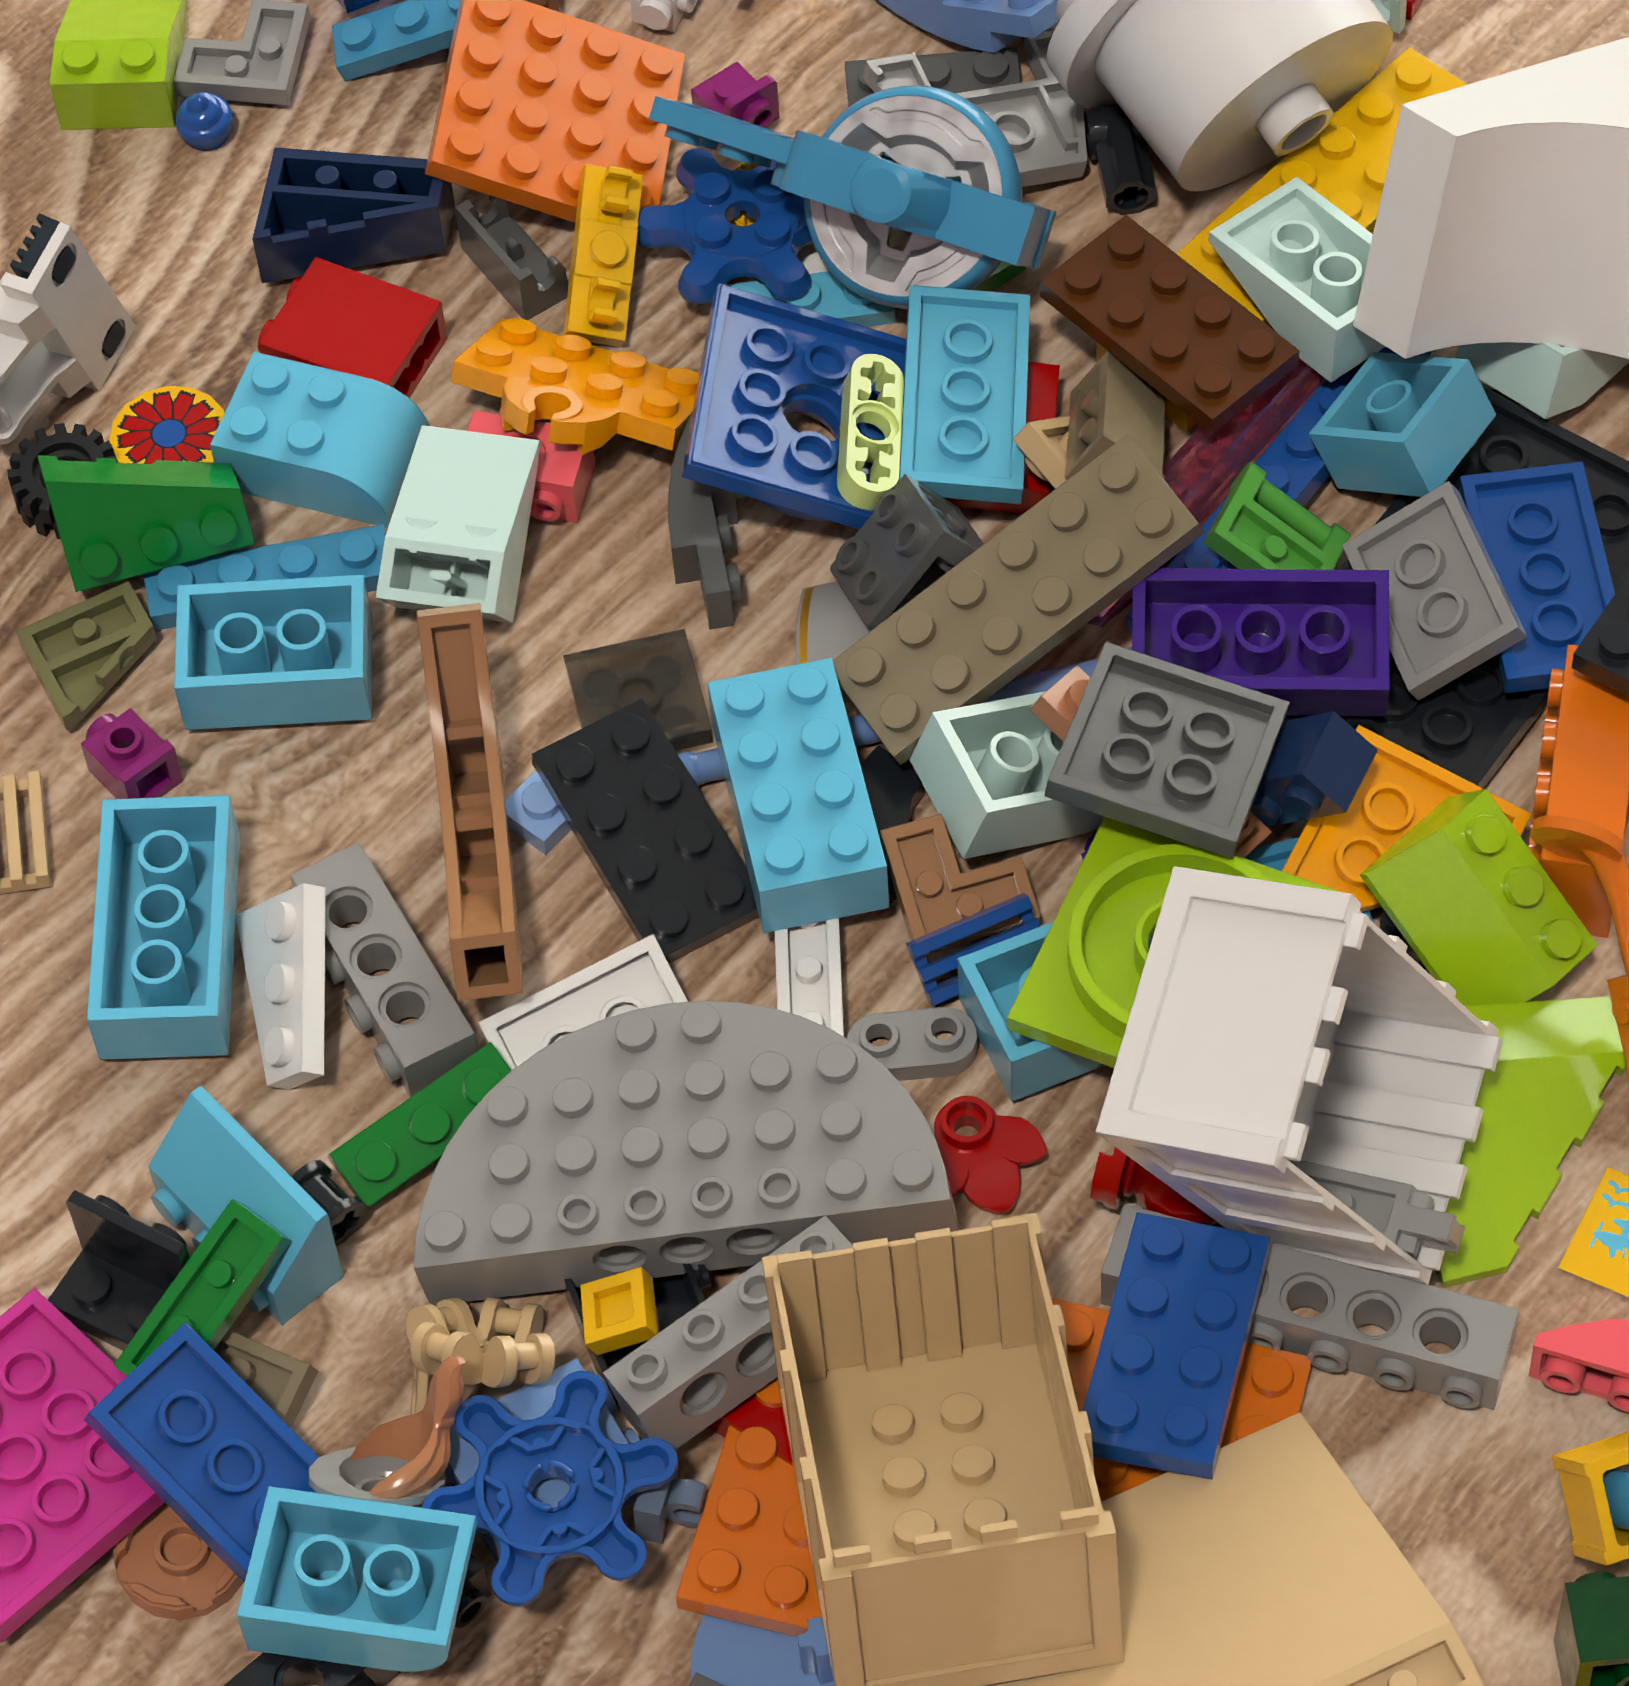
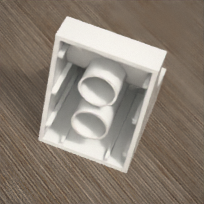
[1353,37,1629,359]

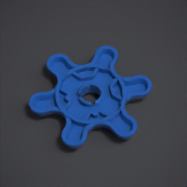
[637,148,812,304]
[421,1371,678,1607]

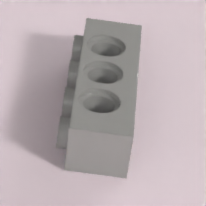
[290,842,478,1097]
[603,1215,853,1450]

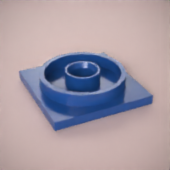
[682,283,906,529]

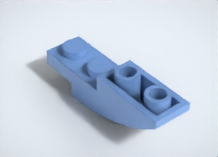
[878,0,1058,53]

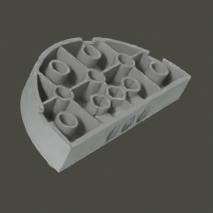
[414,1001,959,1306]

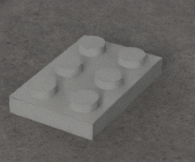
[1342,481,1528,701]

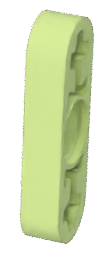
[837,354,904,510]

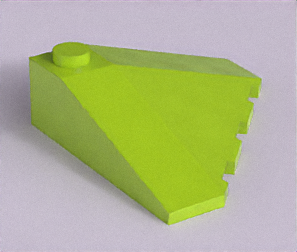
[1437,996,1627,1288]

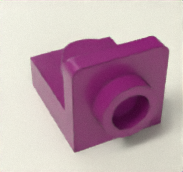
[691,62,780,128]

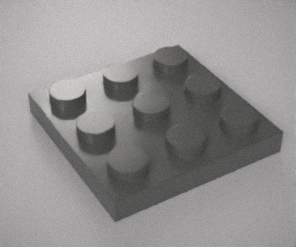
[1044,642,1290,859]

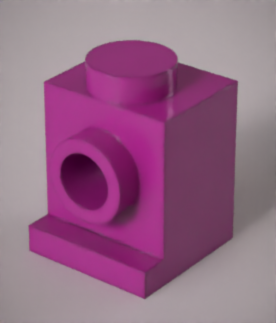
[81,708,183,799]

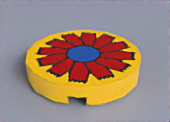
[109,386,225,464]

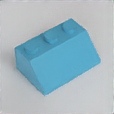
[148,1085,344,1326]

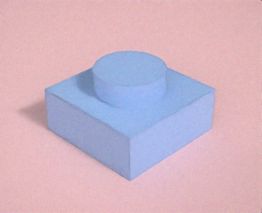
[505,771,571,855]

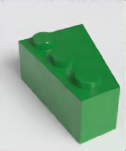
[37,455,254,592]

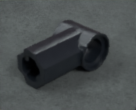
[1083,104,1156,215]

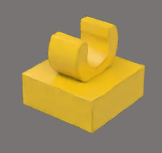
[580,1267,660,1355]

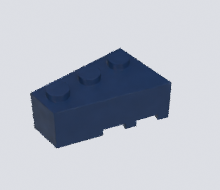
[252,147,455,284]

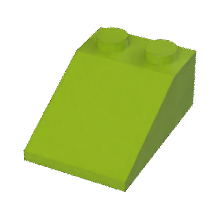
[49,0,187,130]

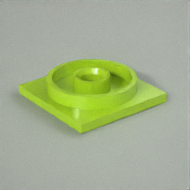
[1007,817,1340,1068]

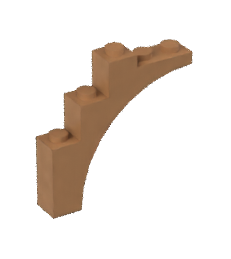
[417,603,523,1001]

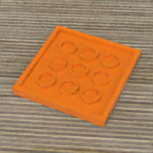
[425,0,685,243]

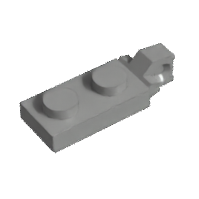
[1289,1160,1465,1257]

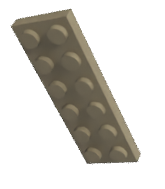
[833,434,1205,765]

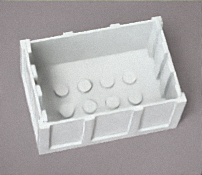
[1095,866,1503,1285]

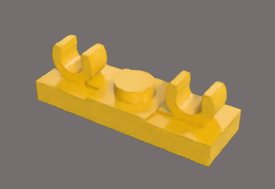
[563,164,643,348]

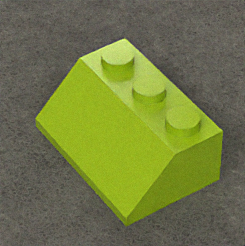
[1359,789,1598,1006]

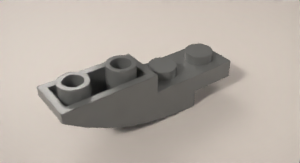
[668,411,747,630]

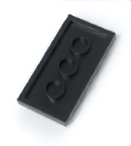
[532,698,759,964]

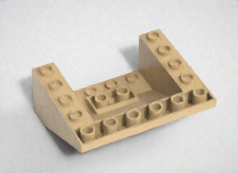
[985,1412,1485,1686]

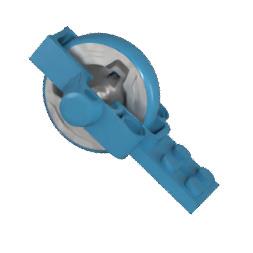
[648,85,1057,309]

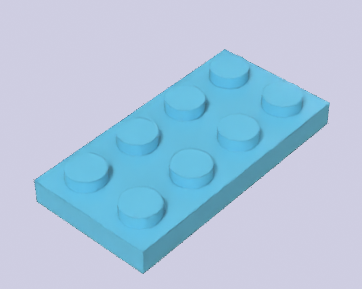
[898,285,1030,504]

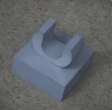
[633,1468,706,1544]

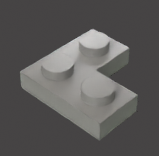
[173,0,311,105]

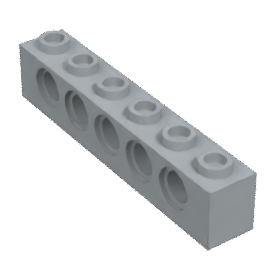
[1101,1204,1519,1410]

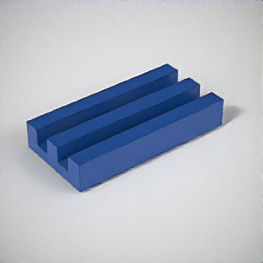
[906,893,1040,1006]

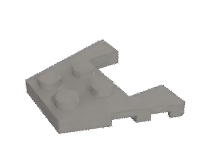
[863,30,1087,187]

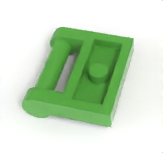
[1203,461,1351,570]

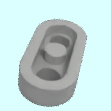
[847,1007,977,1081]

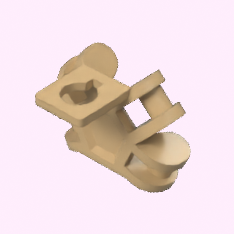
[405,1297,555,1415]

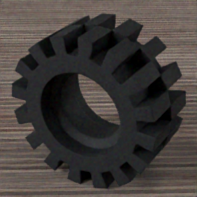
[7,423,118,539]

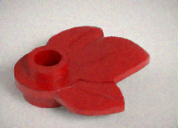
[934,1096,1047,1214]

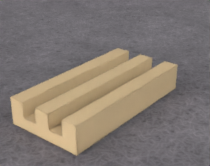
[0,770,51,894]

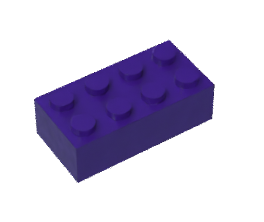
[1132,568,1389,716]

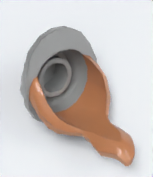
[308,1355,467,1508]

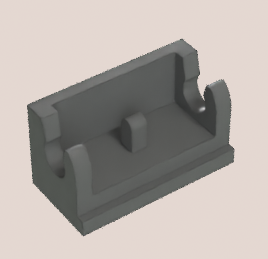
[455,195,569,320]

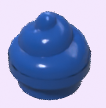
[175,92,234,151]

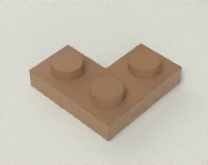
[879,813,1041,954]

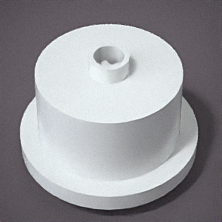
[1047,0,1393,191]

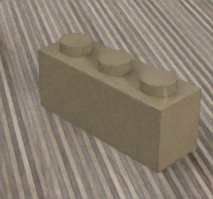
[1065,351,1167,480]

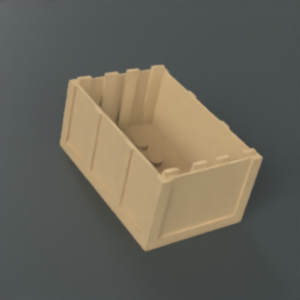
[762,1212,1124,1686]

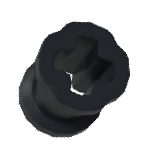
[291,1160,368,1246]

